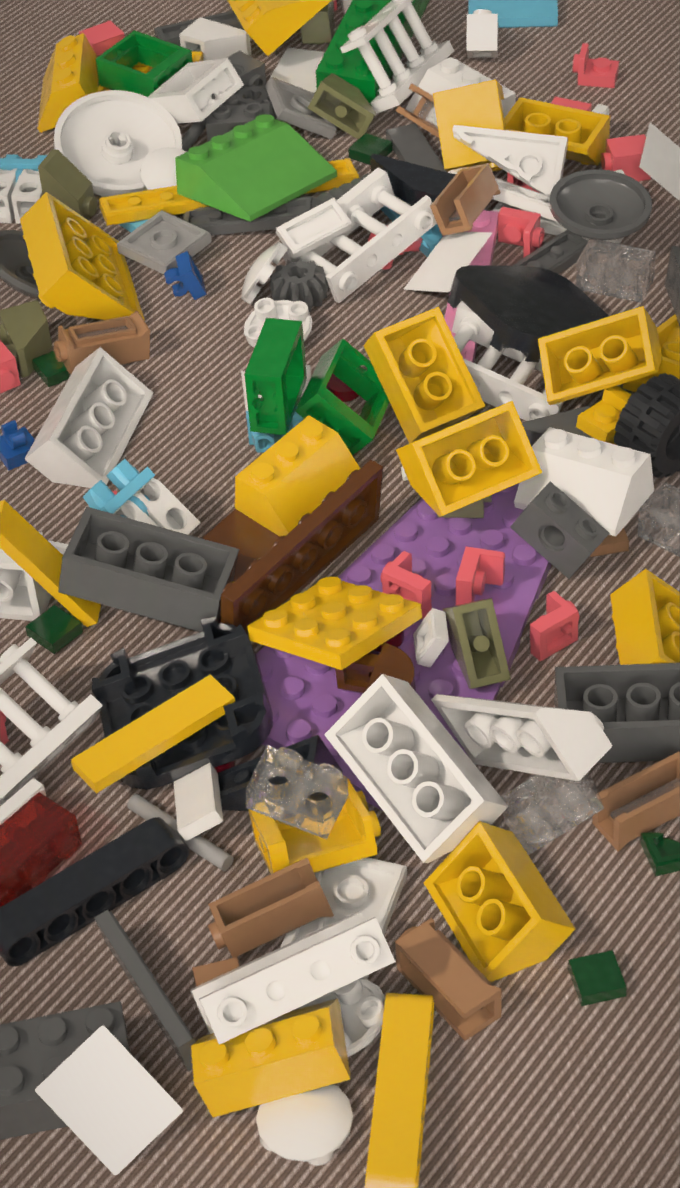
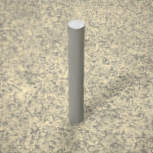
[127,794,234,871]

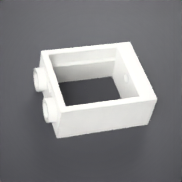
[148,58,244,124]

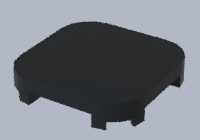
[448,265,609,363]
[92,616,273,790]

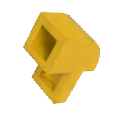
[576,385,632,445]

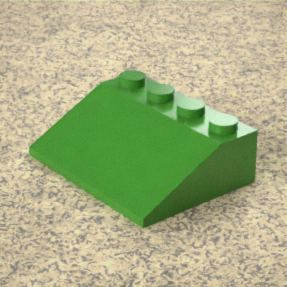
[175,114,337,222]

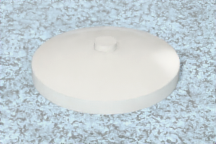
[54,90,182,197]

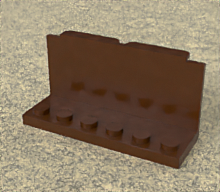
[197,460,383,638]

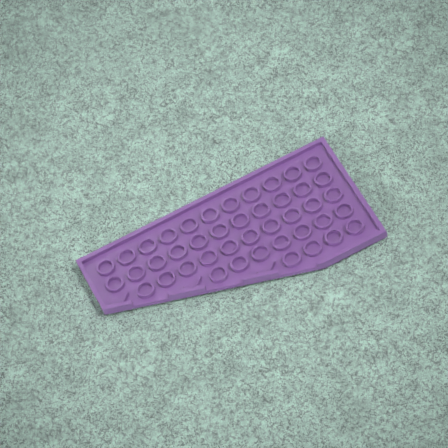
[256,483,552,812]

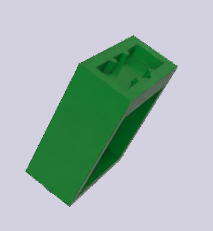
[95,30,193,97]
[244,318,307,435]
[295,338,389,456]

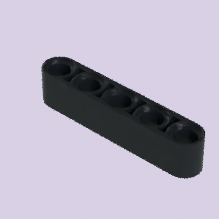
[0,817,189,967]

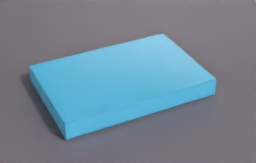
[468,0,558,28]

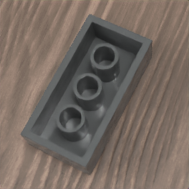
[58,507,239,632]
[554,663,680,763]
[0,1001,131,1140]

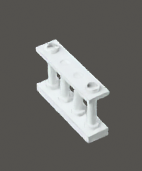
[340,0,454,114]
[283,167,437,303]
[452,300,562,421]
[0,638,103,806]
[190,912,395,1044]

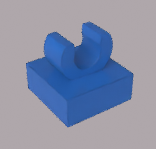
[164,251,207,300]
[0,420,35,470]

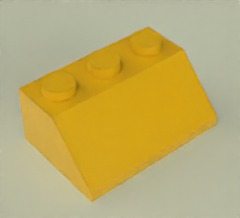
[37,33,99,133]
[504,97,610,165]
[538,306,662,405]
[363,307,485,444]
[396,401,542,517]
[235,415,361,537]
[610,568,680,665]
[424,821,576,982]
[191,998,351,1118]

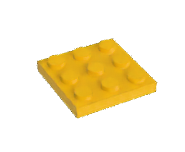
[247,577,422,670]

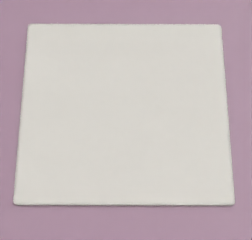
[271,48,325,93]
[639,123,680,201]
[404,231,492,293]
[35,1025,183,1175]

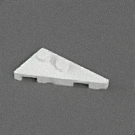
[453,125,568,196]

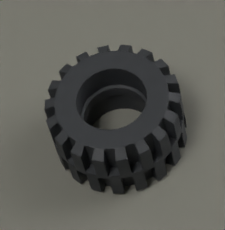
[614,373,680,478]

